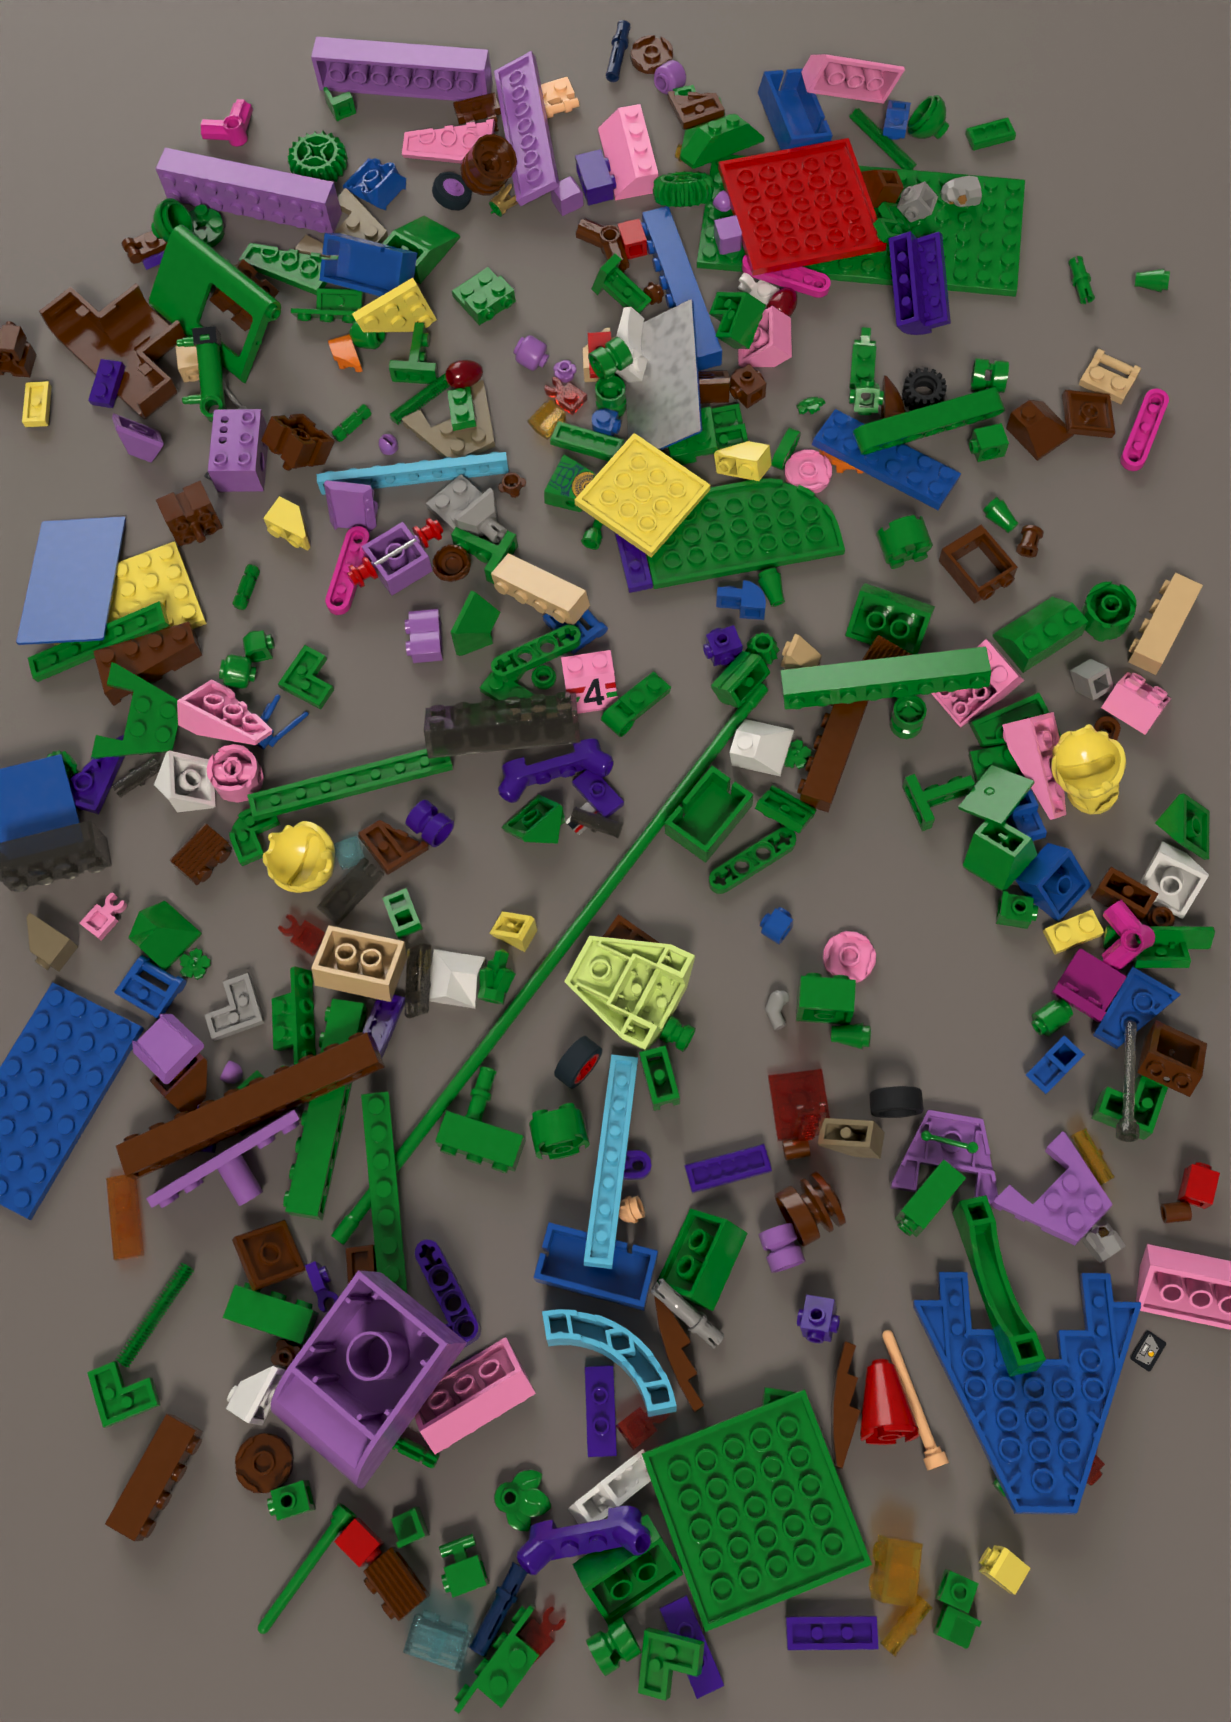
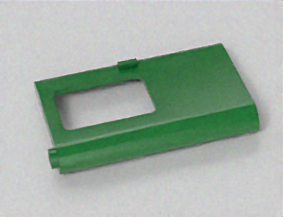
[149,225,281,383]

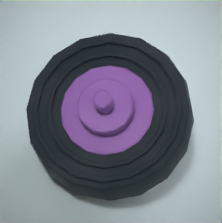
[432,172,472,211]

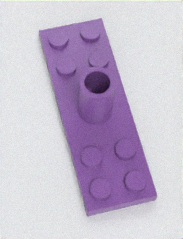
[146,1107,302,1208]

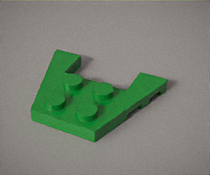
[91,662,178,759]

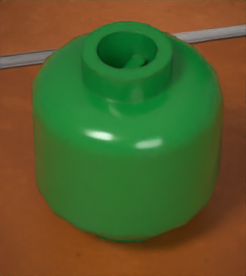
[350,320,386,350]
[219,654,256,689]

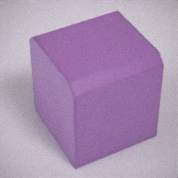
[551,176,584,216]
[714,215,742,255]

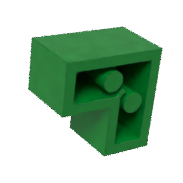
[709,292,766,349]
[1091,1074,1168,1140]

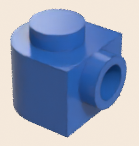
[592,409,621,437]
[760,907,793,945]

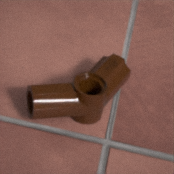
[576,219,629,273]

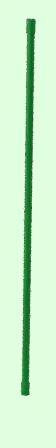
[331,683,769,1245]

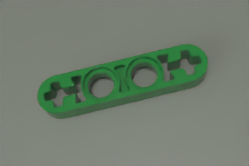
[491,625,581,681]
[709,828,796,894]

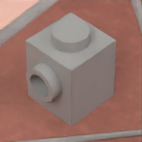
[1070,659,1114,700]

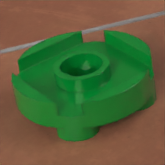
[189,205,225,247]

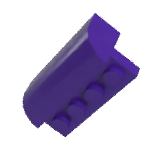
[889,231,951,335]

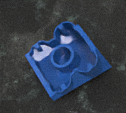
[343,158,406,210]

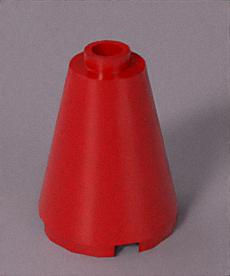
[860,1359,920,1445]

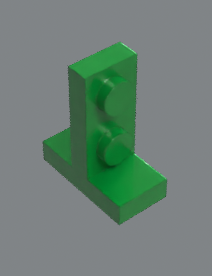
[591,253,652,314]
[389,322,439,384]
[451,527,518,584]
[902,774,975,831]

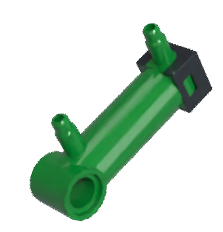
[176,326,227,423]

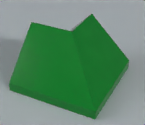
[450,591,501,656]
[1155,793,1210,860]
[501,794,565,844]
[128,901,202,971]

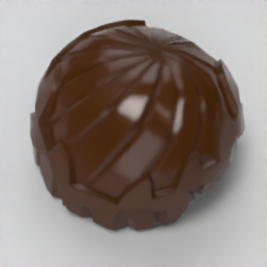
[433,544,471,582]

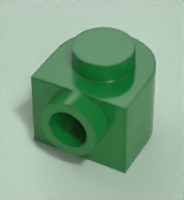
[243,630,275,662]

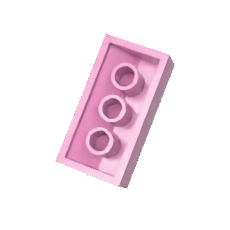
[801,54,905,104]
[598,104,658,200]
[1136,1244,1231,1330]
[414,1337,536,1455]

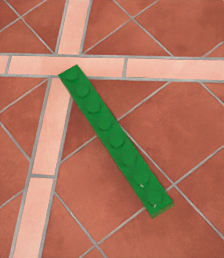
[247,744,453,821]
[361,1091,408,1294]

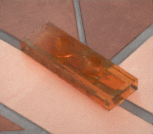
[106,1175,144,1261]

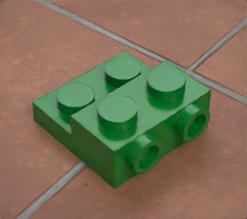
[452,267,516,326]

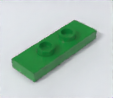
[550,421,625,461]

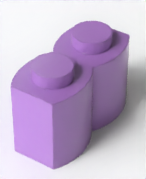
[405,609,443,663]

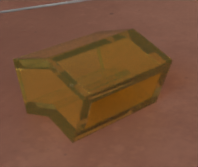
[527,399,566,440]

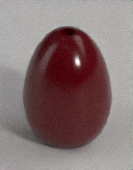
[766,288,798,317]
[445,360,483,389]

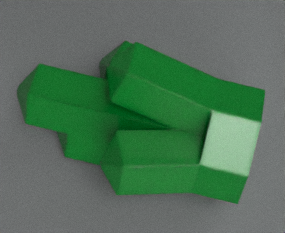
[477,949,516,1005]

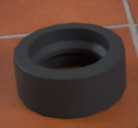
[869,1086,924,1118]

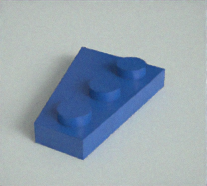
[1093,967,1181,1049]

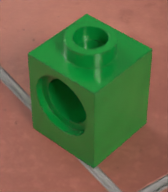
[969,423,1009,463]
[935,1569,979,1614]

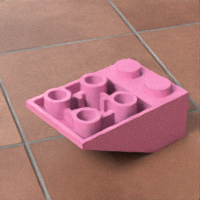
[931,639,1024,727]

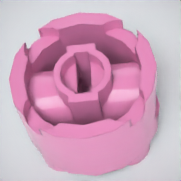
[206,744,264,803]

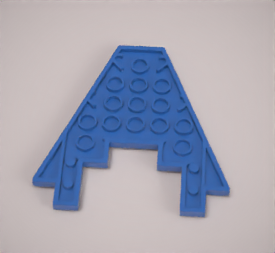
[913,1272,1141,1515]

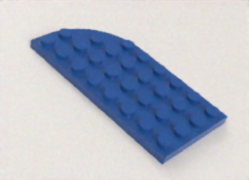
[0,982,144,1220]

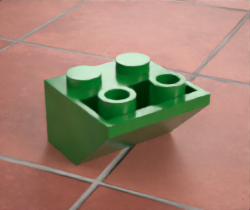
[963,820,1038,892]

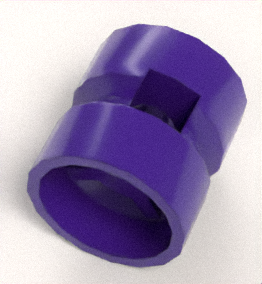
[405,800,454,847]

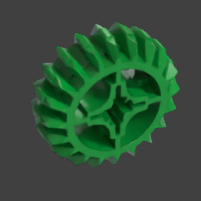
[288,130,348,182]
[653,171,714,208]

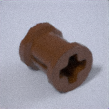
[1016,525,1044,558]

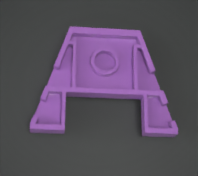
[890,1110,999,1206]
[991,1131,1113,1246]

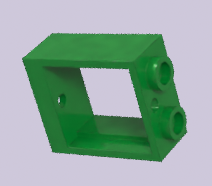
[895,1159,966,1237]

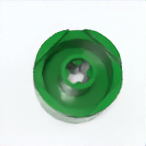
[876,515,933,569]
[1080,582,1137,642]
[529,1103,590,1160]

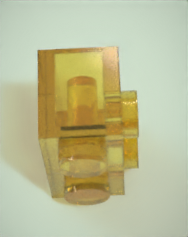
[869,1534,923,1608]

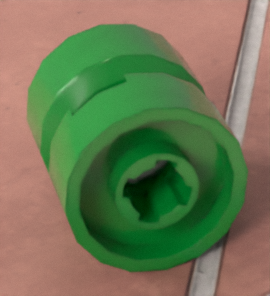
[588,336,633,381]
[970,358,1009,393]
[595,375,626,418]
[889,695,927,739]
[586,1617,642,1677]

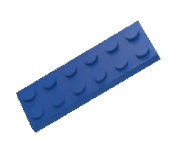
[812,409,961,510]

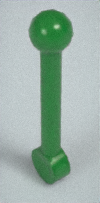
[921,1130,978,1154]

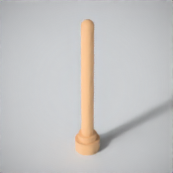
[882,1330,949,1471]

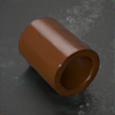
[782,1137,811,1160]
[1160,1201,1192,1223]

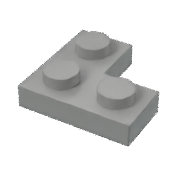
[205,973,265,1041]

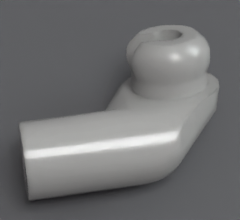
[765,990,789,1031]

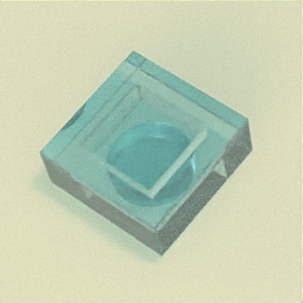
[334,835,366,870]

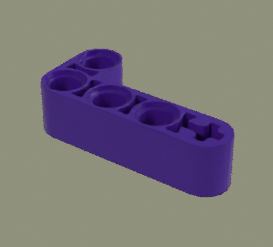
[415,1239,481,1348]

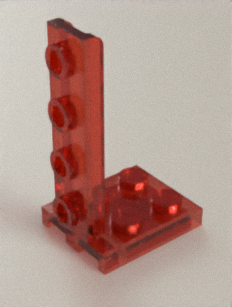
[768,1069,830,1142]

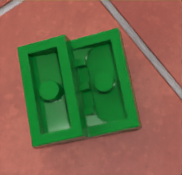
[702,403,748,456]

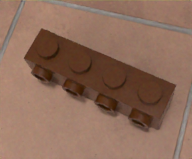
[105,1414,203,1541]

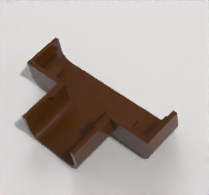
[39,283,185,419]

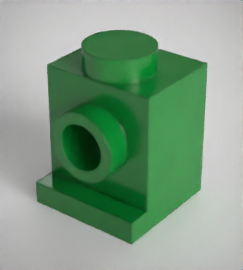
[996,891,1038,929]
[267,1480,316,1521]

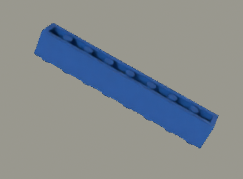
[641,206,722,371]

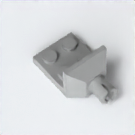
[426,474,507,545]

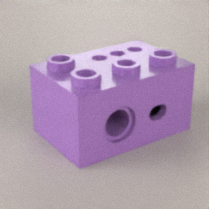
[208,409,268,492]

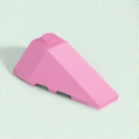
[177,679,272,745]
[1002,712,1066,820]

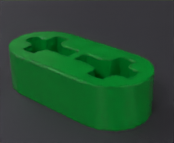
[771,428,801,471]

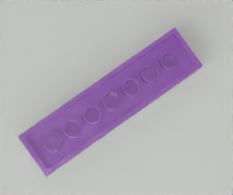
[494,51,560,206]

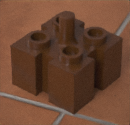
[209,259,279,331]
[0,321,37,378]
[261,414,335,471]
[156,481,223,547]

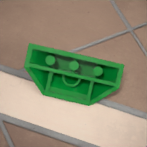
[680,114,765,169]

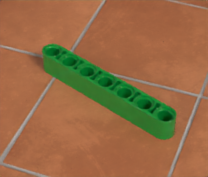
[853,387,1005,455]

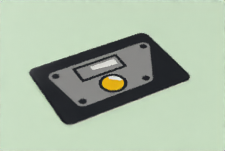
[1130,1330,1166,1372]

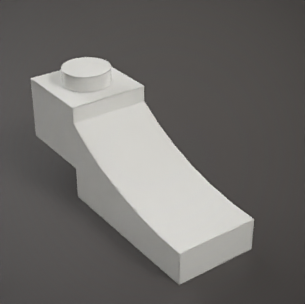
[615,307,648,382]
[568,1449,651,1524]

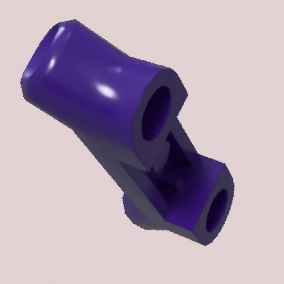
[498,738,614,803]
[517,1506,651,1575]

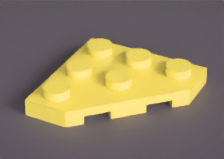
[352,278,437,333]

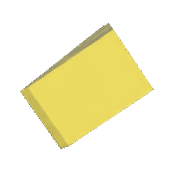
[489,911,537,952]

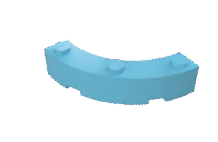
[542,1309,677,1417]

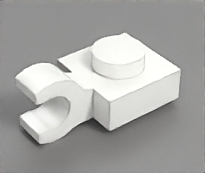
[738,273,780,310]

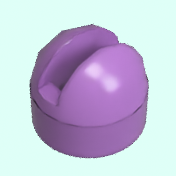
[713,190,731,212]
[378,434,398,455]
[220,1060,243,1084]

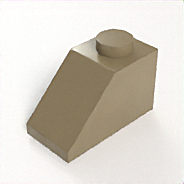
[27,913,78,972]
[818,1118,885,1159]

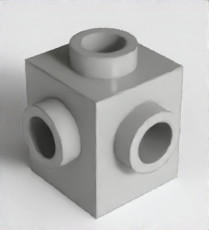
[897,181,938,223]

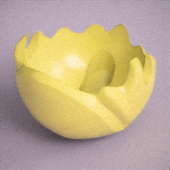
[1051,724,1126,799]
[263,821,335,893]

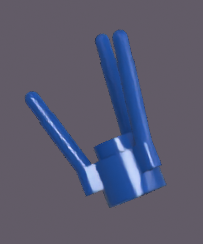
[256,694,309,749]

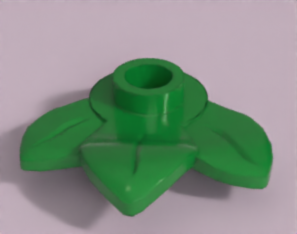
[494,1470,551,1531]

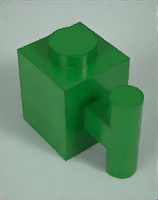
[439,1533,490,1598]

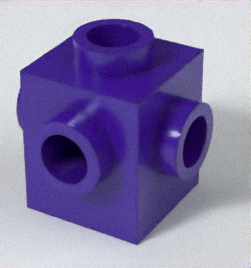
[703,625,743,666]
[797,1294,840,1344]

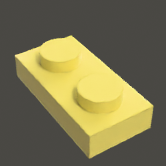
[22,381,52,427]
[1043,909,1105,955]

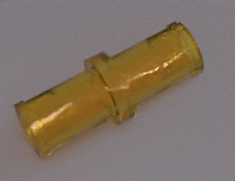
[1071,1128,1115,1185]
[880,1594,933,1657]

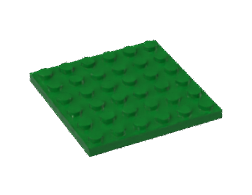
[641,1389,872,1632]

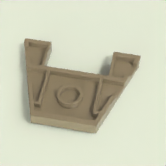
[294,188,388,258]
[401,380,495,458]

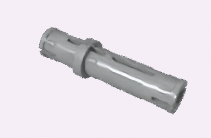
[651,1278,724,1348]

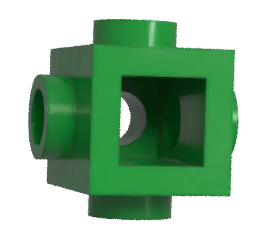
[849,379,884,415]

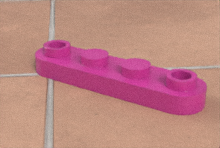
[742,255,831,298]
[1120,389,1169,471]
[325,526,371,615]

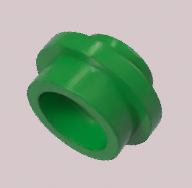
[531,665,556,690]

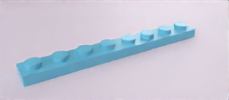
[316,452,509,495]
[584,1054,638,1269]

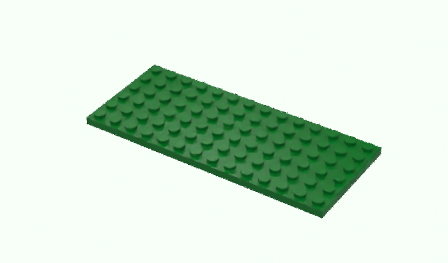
[697,155,1025,297]

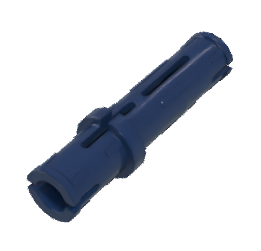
[605,20,631,82]
[469,1562,528,1657]

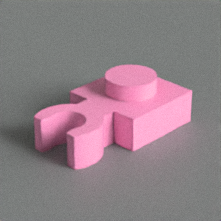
[79,892,127,941]

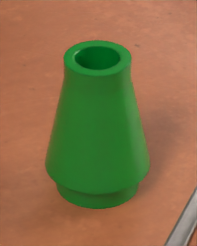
[1135,268,1170,292]
[983,497,1019,533]
[758,568,785,607]
[831,1023,871,1049]

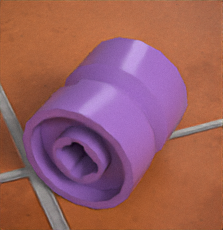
[758,1223,806,1273]

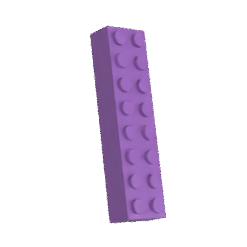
[311,37,493,101]
[156,148,342,233]

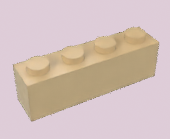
[491,553,590,625]
[1128,573,1203,675]

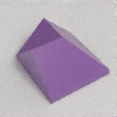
[112,413,164,463]

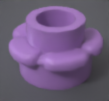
[553,360,576,383]

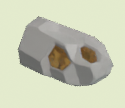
[940,176,982,207]
[1082,1219,1126,1263]

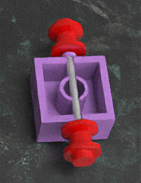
[347,518,444,596]

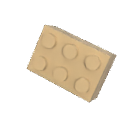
[311,925,407,1002]

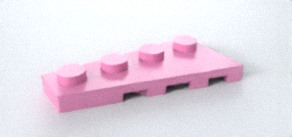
[402,119,495,164]

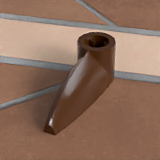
[880,375,905,420]

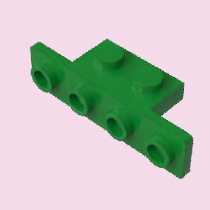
[291,288,364,323]
[1103,926,1215,968]
[271,966,316,1065]
[454,1603,540,1714]

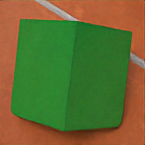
[323,87,356,121]
[391,1507,430,1548]
[933,1603,982,1649]

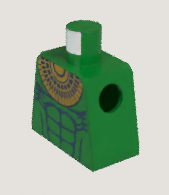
[544,455,596,512]

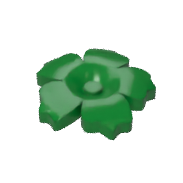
[796,397,826,414]
[784,739,812,769]
[179,948,211,980]

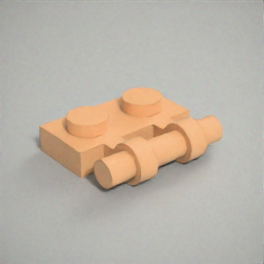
[541,77,580,119]

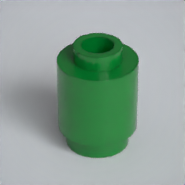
[1031,998,1073,1036]

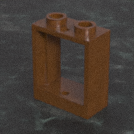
[939,524,1018,604]
[1137,1020,1207,1097]

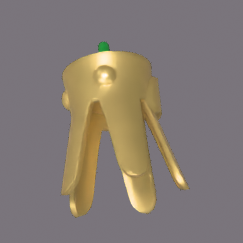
[489,184,518,217]

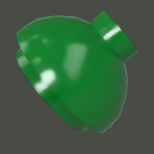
[908,95,949,139]
[151,198,194,242]

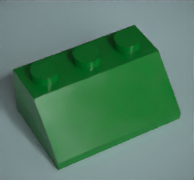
[845,583,935,655]
[993,597,1089,673]
[657,1208,748,1311]
[572,1514,683,1625]

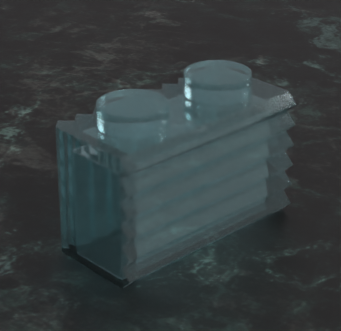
[403,1610,474,1672]

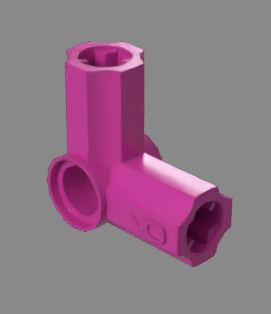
[200,99,253,147]
[1102,900,1155,971]

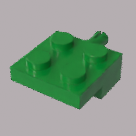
[668,406,718,465]

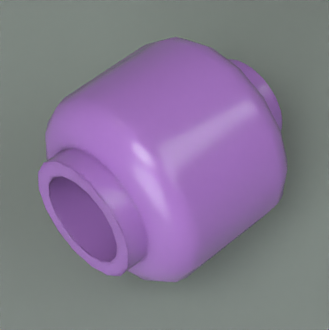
[654,60,686,95]
[513,335,549,371]

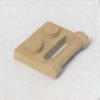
[1079,349,1142,404]

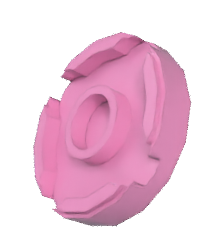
[784,449,832,494]
[823,931,876,983]

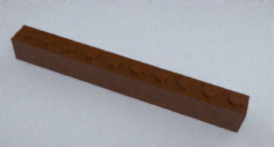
[116,1032,385,1180]

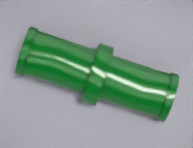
[1068,256,1095,304]
[465,1067,497,1122]

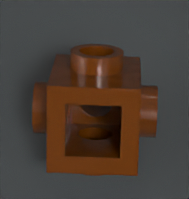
[730,364,767,409]

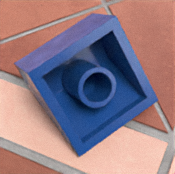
[1016,843,1091,922]

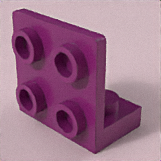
[1051,949,1126,1022]

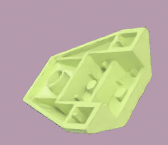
[564,936,695,1051]

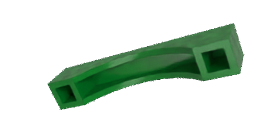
[952,1195,1046,1377]

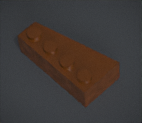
[93,621,202,706]

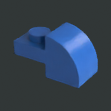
[882,100,911,140]
[716,580,766,620]
[1007,789,1047,841]
[1025,1035,1085,1095]

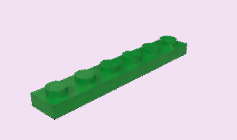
[28,601,170,682]

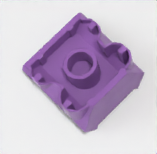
[324,480,378,532]
[132,1014,204,1084]

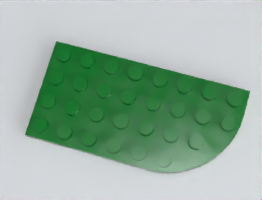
[646,478,845,589]

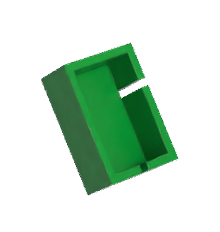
[665,766,753,863]

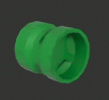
[660,1016,696,1052]

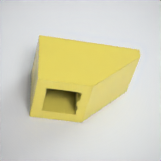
[714,441,772,481]
[263,496,310,551]
[979,1545,1031,1595]

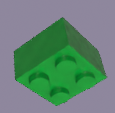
[796,973,856,1025]

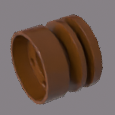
[460,134,517,196]
[774,1171,846,1247]

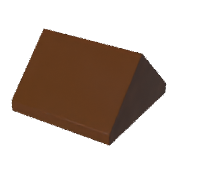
[698,370,730,404]

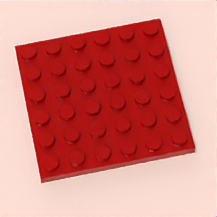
[718,138,887,276]

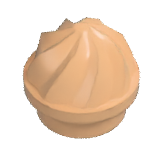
[619,1196,645,1224]

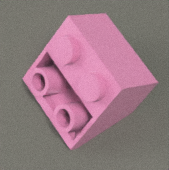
[1101,672,1171,735]

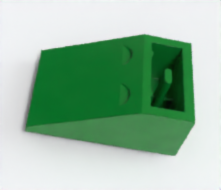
[382,216,460,284]

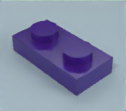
[88,359,126,408]

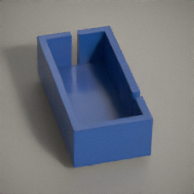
[758,68,833,150]
[319,233,417,297]
[534,1222,658,1311]

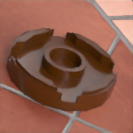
[630,35,673,74]
[235,1433,294,1493]

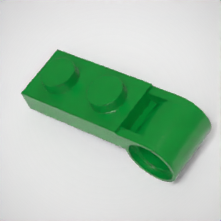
[601,671,671,737]

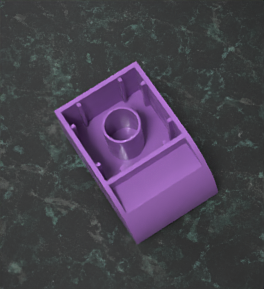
[271,1270,467,1489]

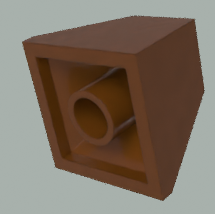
[1006,400,1074,461]
[150,1053,207,1112]

